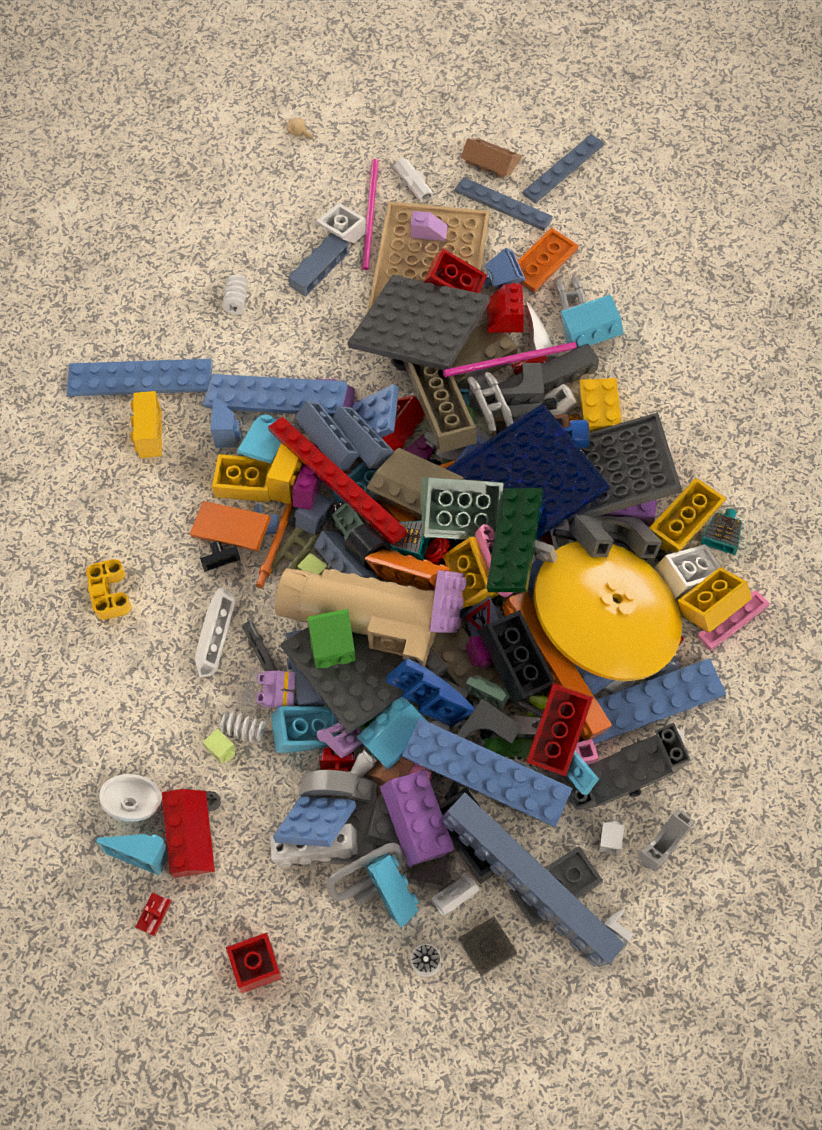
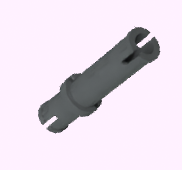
[242,621,278,671]

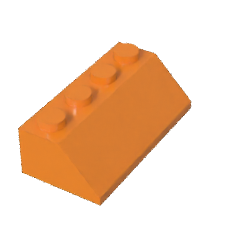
[365,550,450,591]

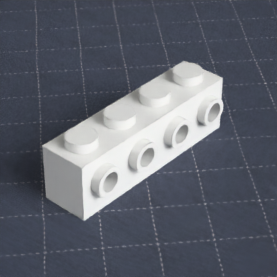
[271,824,358,868]

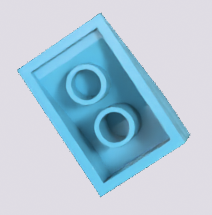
[237,415,295,464]
[271,706,339,753]
[96,834,168,876]

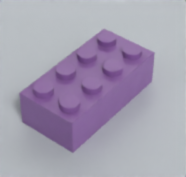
[380,770,455,867]

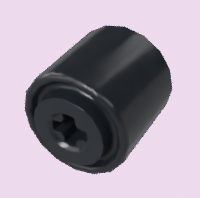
[345,524,391,570]

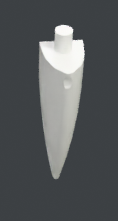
[526,302,556,364]

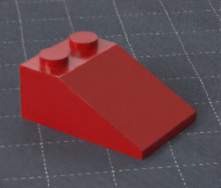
[424,248,487,293]

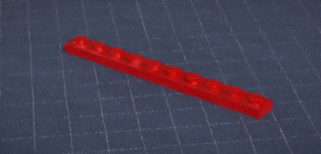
[268,416,407,545]

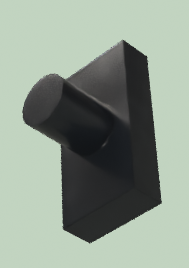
[200,541,241,572]

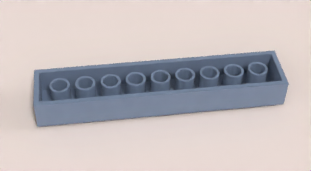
[442,793,626,967]

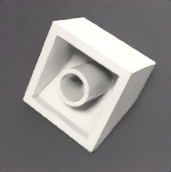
[317,203,365,243]

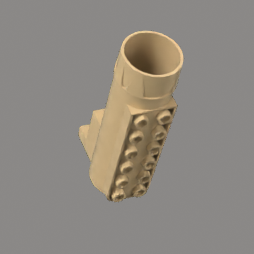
[275,568,436,667]

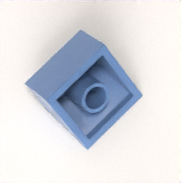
[210,398,241,448]

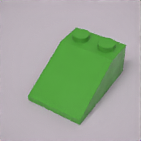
[307,609,355,669]

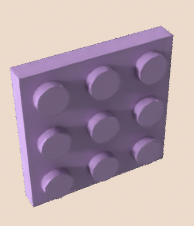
[430,570,466,633]

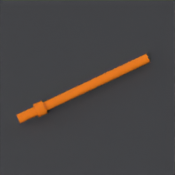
[256,500,293,588]

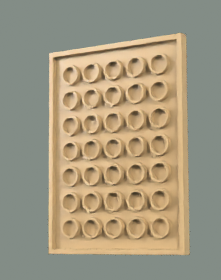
[367,201,490,312]

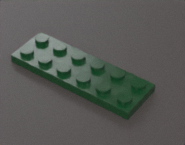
[486,488,543,592]

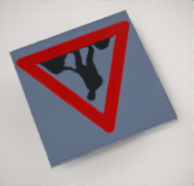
[464,596,504,637]

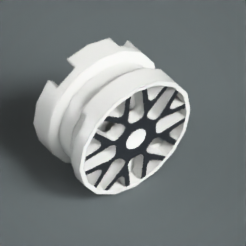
[411,944,441,977]

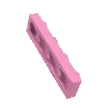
[697,590,770,651]

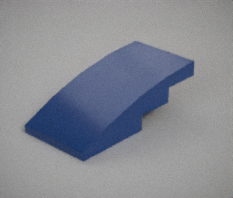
[386,658,474,727]

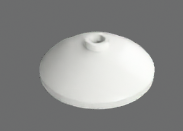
[99,774,162,822]

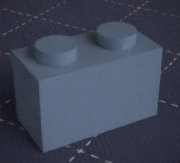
[294,493,335,535]

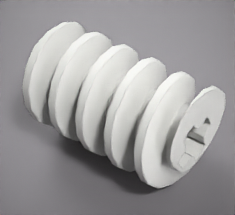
[222,275,248,315]
[219,711,265,744]

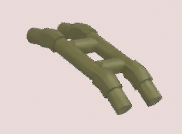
[271,527,324,574]

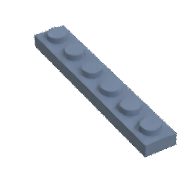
[523,134,604,204]
[455,177,553,231]

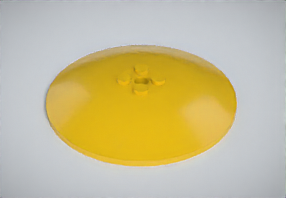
[534,541,682,681]

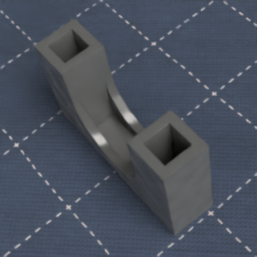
[467,363,544,409]
[569,515,662,558]
[457,699,523,795]

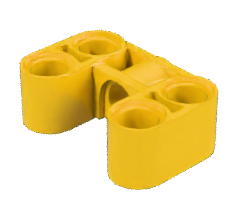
[86,559,132,620]

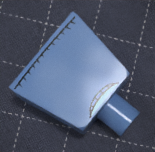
[483,248,526,289]

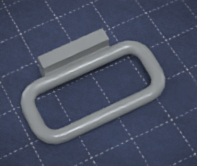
[326,843,405,906]

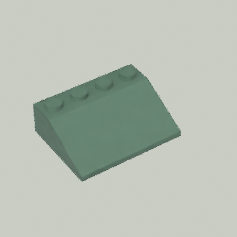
[420,477,503,539]

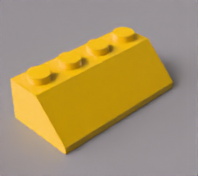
[649,477,727,552]

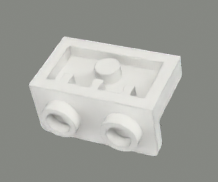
[431,874,480,915]

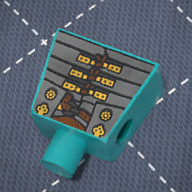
[701,508,742,555]
[389,520,430,561]

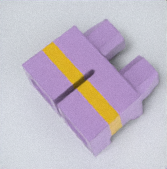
[256,671,295,710]

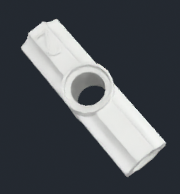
[394,158,433,203]

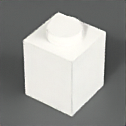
[599,821,624,855]

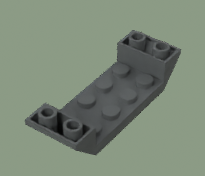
[561,723,691,810]

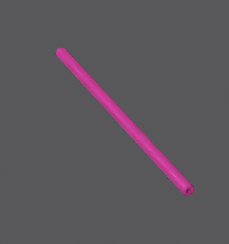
[362,159,379,270]
[443,342,576,377]

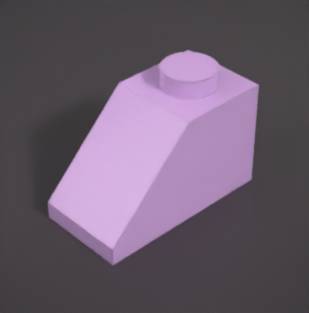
[411,211,448,241]

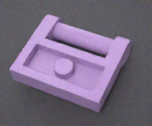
[317,723,364,758]

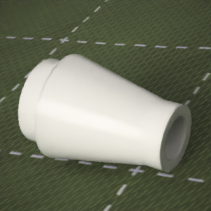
[350,750,377,778]

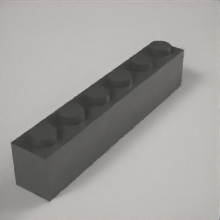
[498,344,599,395]

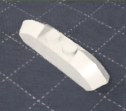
[195,588,236,677]

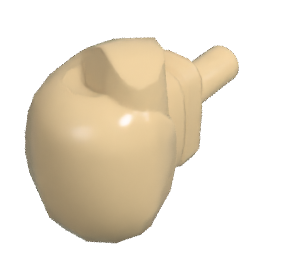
[287,118,313,139]

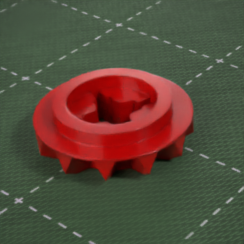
[424,538,450,564]

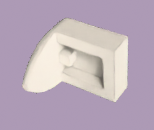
[604,909,634,946]

